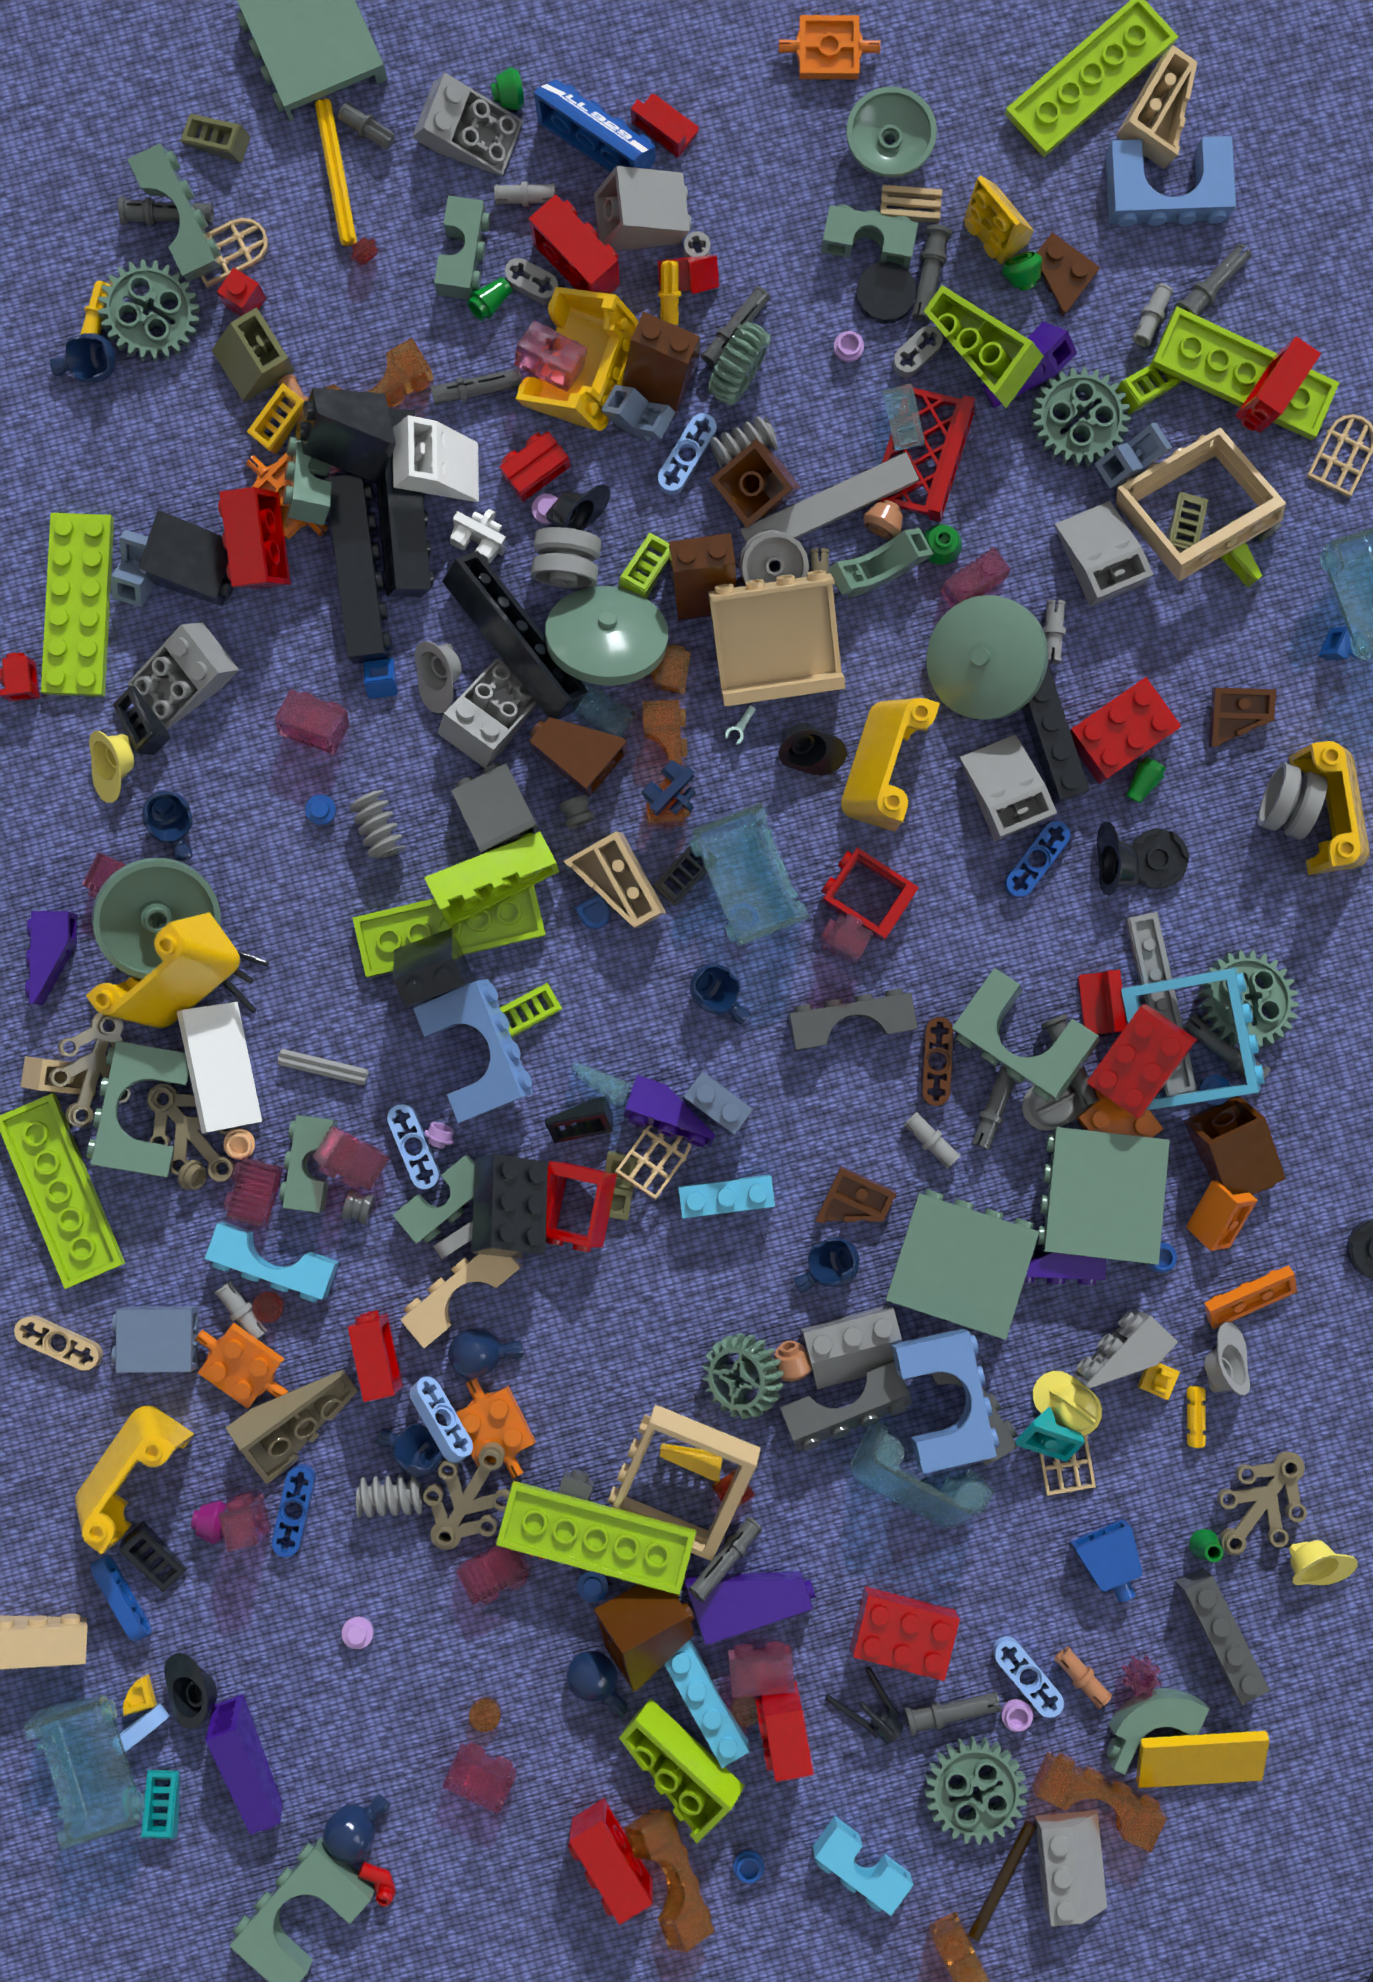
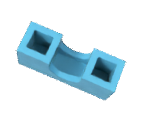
[678,1174,775,1219]
[813,1816,914,1916]

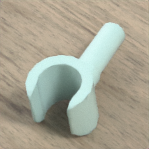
[725,706,756,745]

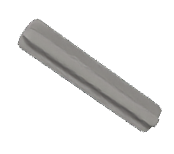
[278,1049,368,1085]

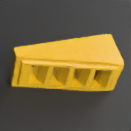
[247,383,305,454]
[660,1443,722,1482]

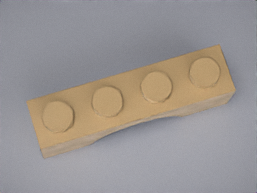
[400,1254,523,1348]

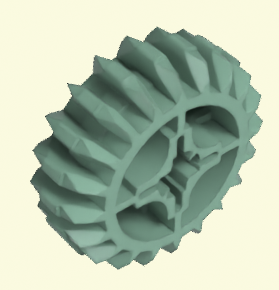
[708,321,771,405]
[702,1333,785,1419]

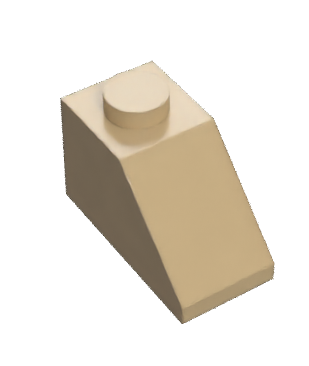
[20,1056,96,1096]

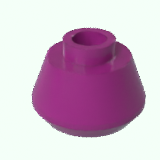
[191,1500,228,1544]

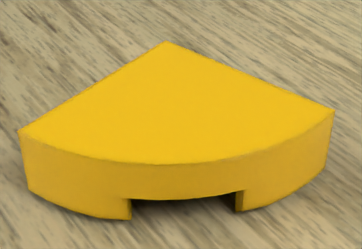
[123,1674,157,1716]

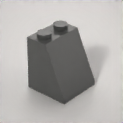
[451,763,540,854]

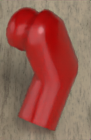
[358,1861,396,1907]

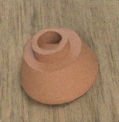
[863,500,903,540]
[773,1341,812,1382]

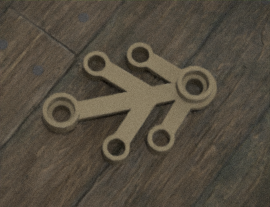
[49,1013,131,1128]
[147,1084,237,1182]
[423,1442,510,1550]
[1217,1451,1307,1555]

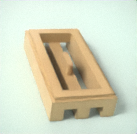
[880,185,942,223]

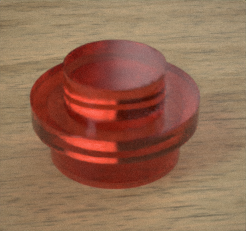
[350,237,379,266]
[252,1291,284,1323]

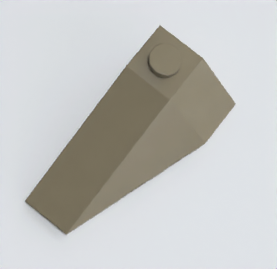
[225,1370,357,1485]

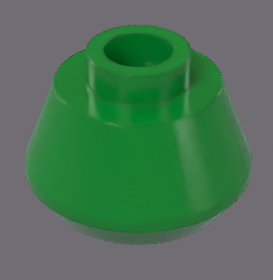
[490,67,524,111]
[1002,251,1042,291]
[923,524,962,565]

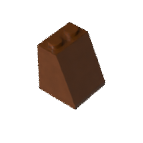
[621,312,700,417]
[669,533,737,621]
[529,717,628,798]
[1183,1096,1286,1195]
[594,1584,695,1692]

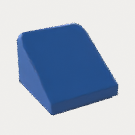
[363,658,398,699]

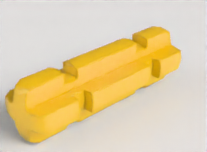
[1187,1386,1206,1448]

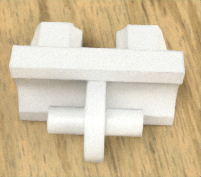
[450,509,506,564]

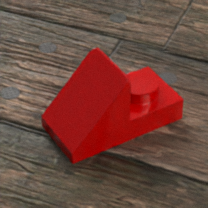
[657,255,719,294]

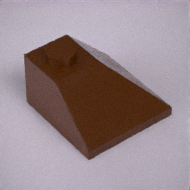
[710,439,801,528]

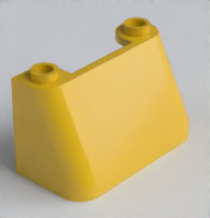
[516,287,639,431]
[841,698,940,832]
[1289,741,1370,875]
[86,912,240,1028]
[75,1405,194,1554]

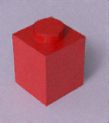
[217,267,266,317]

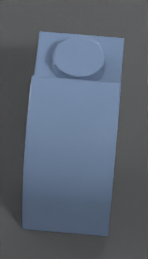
[601,385,676,442]
[1095,423,1172,489]
[111,530,154,607]

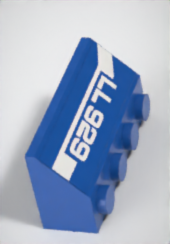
[534,79,656,172]

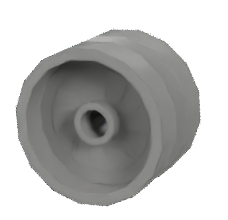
[531,527,601,589]
[738,530,809,584]
[1257,762,1328,840]

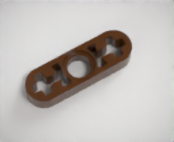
[921,1017,953,1106]

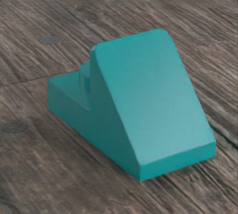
[1015,1407,1085,1462]

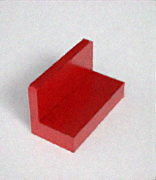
[630,94,699,158]
[1077,970,1127,1034]

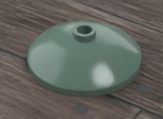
[846,87,937,177]

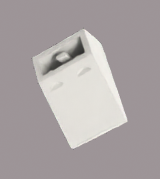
[393,415,479,502]

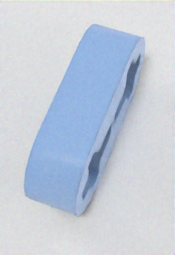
[112,1703,169,1754]

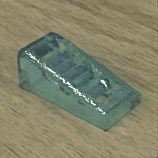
[571,1062,631,1109]

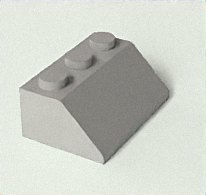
[801,1305,902,1390]
[1035,1810,1107,1927]

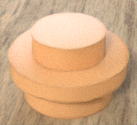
[223,1128,255,1160]

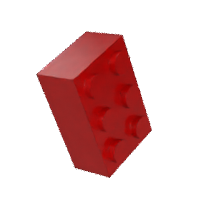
[529,194,620,294]
[218,487,291,589]
[1070,677,1182,784]
[1086,1004,1197,1119]
[850,1586,960,1681]
[756,1681,814,1782]
[568,1798,653,1925]

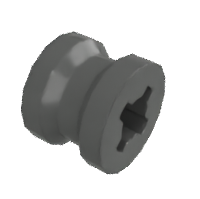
[559,795,596,829]
[342,1189,375,1225]

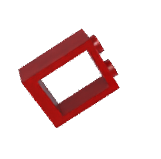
[1235,336,1322,433]
[821,847,919,941]
[546,1161,617,1252]
[348,1310,403,1402]

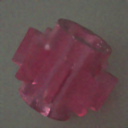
[1121,1655,1162,1697]

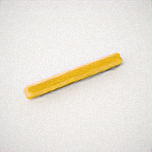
[315,98,357,246]

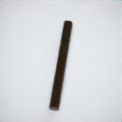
[968,1820,1037,1941]

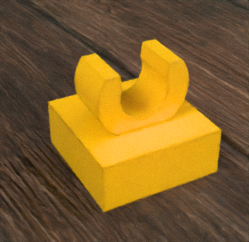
[1137,1363,1180,1400]

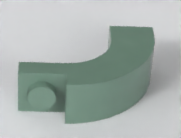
[828,528,933,598]
[1106,1688,1209,1774]

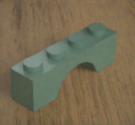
[127,143,222,282]

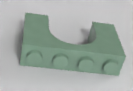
[952,968,1100,1102]
[86,1041,189,1177]
[230,1837,375,1982]

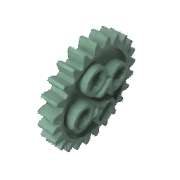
[98,259,200,362]
[1031,367,1131,467]
[1197,950,1299,1048]
[924,1736,1028,1845]

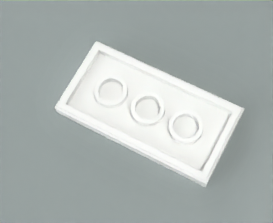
[177,1002,262,1134]

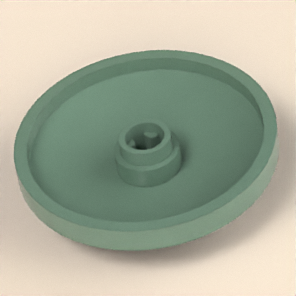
[545,586,668,685]
[926,595,1048,720]
[92,858,221,979]

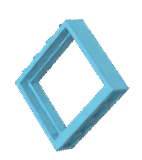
[1121,967,1265,1110]

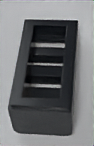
[113,686,171,755]
[653,840,717,907]
[545,1096,613,1143]
[119,1521,187,1592]

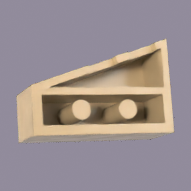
[1115,45,1197,169]
[563,831,666,928]
[0,1614,87,1669]

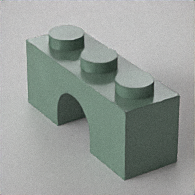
[434,195,491,300]
[821,204,919,270]
[283,435,332,525]
[279,1115,338,1213]
[393,1155,475,1244]

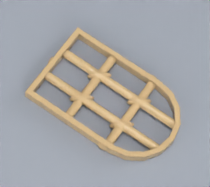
[201,218,268,288]
[1306,414,1373,498]
[615,1125,691,1201]
[1039,1435,1096,1496]

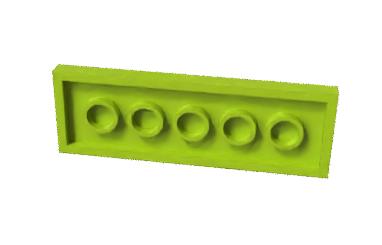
[1004,0,1179,157]
[1150,307,1340,440]
[41,513,114,697]
[352,885,546,978]
[0,1093,126,1289]
[496,1481,696,1595]

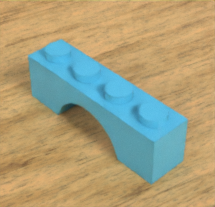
[204,1221,340,1302]
[664,1639,749,1768]

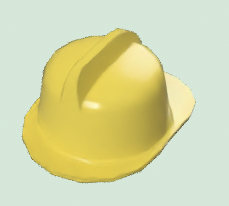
[89,731,134,803]
[1033,1371,1102,1436]
[1289,1540,1358,1585]

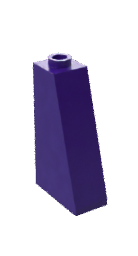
[686,1571,816,1645]
[205,1694,283,1835]

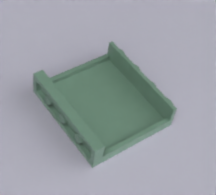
[236,0,388,121]
[1037,1127,1170,1265]
[886,1189,1039,1340]

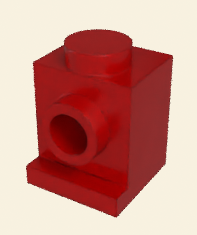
[0,653,40,702]

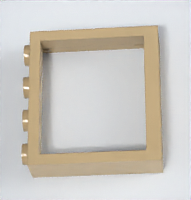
[1116,427,1286,581]
[607,1404,760,1561]

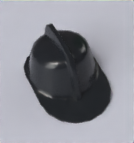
[546,484,610,531]
[778,723,847,776]
[1097,821,1139,896]
[164,1653,218,1729]

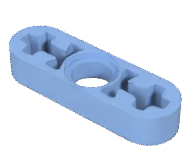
[658,413,716,495]
[387,1104,440,1189]
[409,1377,473,1463]
[993,1636,1064,1718]

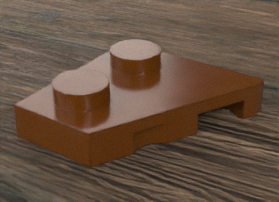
[1037,232,1100,317]
[1209,688,1276,747]
[815,1166,897,1223]

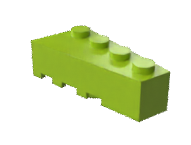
[924,285,1044,408]
[424,832,559,927]
[619,1698,745,1844]

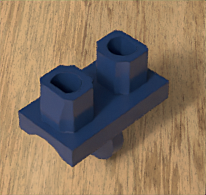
[641,760,696,817]

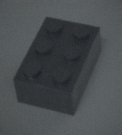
[471,1154,548,1259]

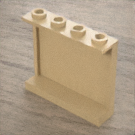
[708,570,846,706]

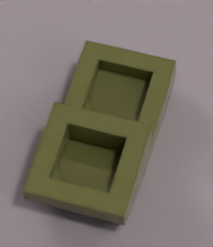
[605,1150,638,1220]

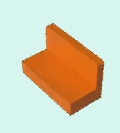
[1186,1180,1258,1251]

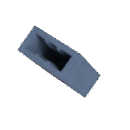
[684,1072,753,1135]
[111,1306,199,1373]

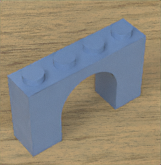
[1105,136,1236,227]
[413,979,533,1123]
[891,1328,999,1474]

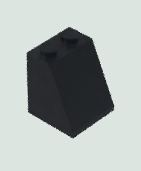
[296,388,396,483]
[138,510,233,606]
[393,928,475,1007]

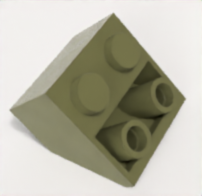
[212,307,295,402]

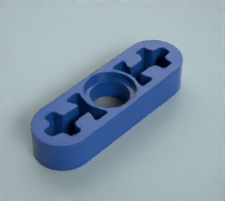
[1004,821,1070,898]
[272,1464,316,1557]
[90,1555,151,1643]

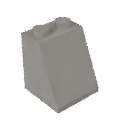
[594,166,691,251]

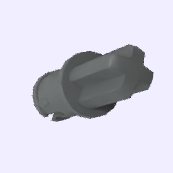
[338,103,395,149]

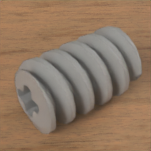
[710,416,778,469]
[349,790,407,858]
[356,1475,423,1518]

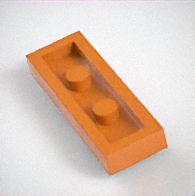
[1204,1265,1297,1329]

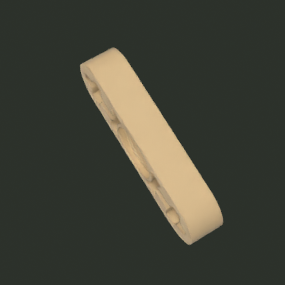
[14,1315,103,1371]

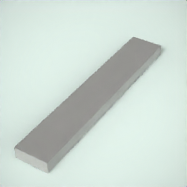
[740,452,919,543]
[1125,912,1197,1097]

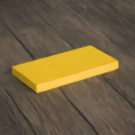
[1136,1731,1270,1788]

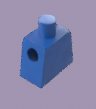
[1070,1519,1142,1602]

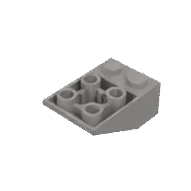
[412,72,523,176]
[1054,501,1154,607]
[128,622,239,730]
[438,658,538,768]
[959,734,1057,841]
[1073,1309,1178,1388]

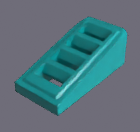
[141,1770,180,1839]

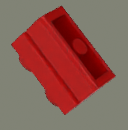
[499,431,571,502]

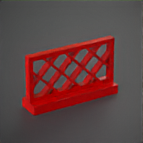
[875,386,976,522]

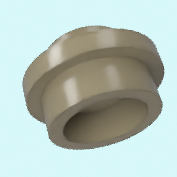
[178,1160,207,1190]

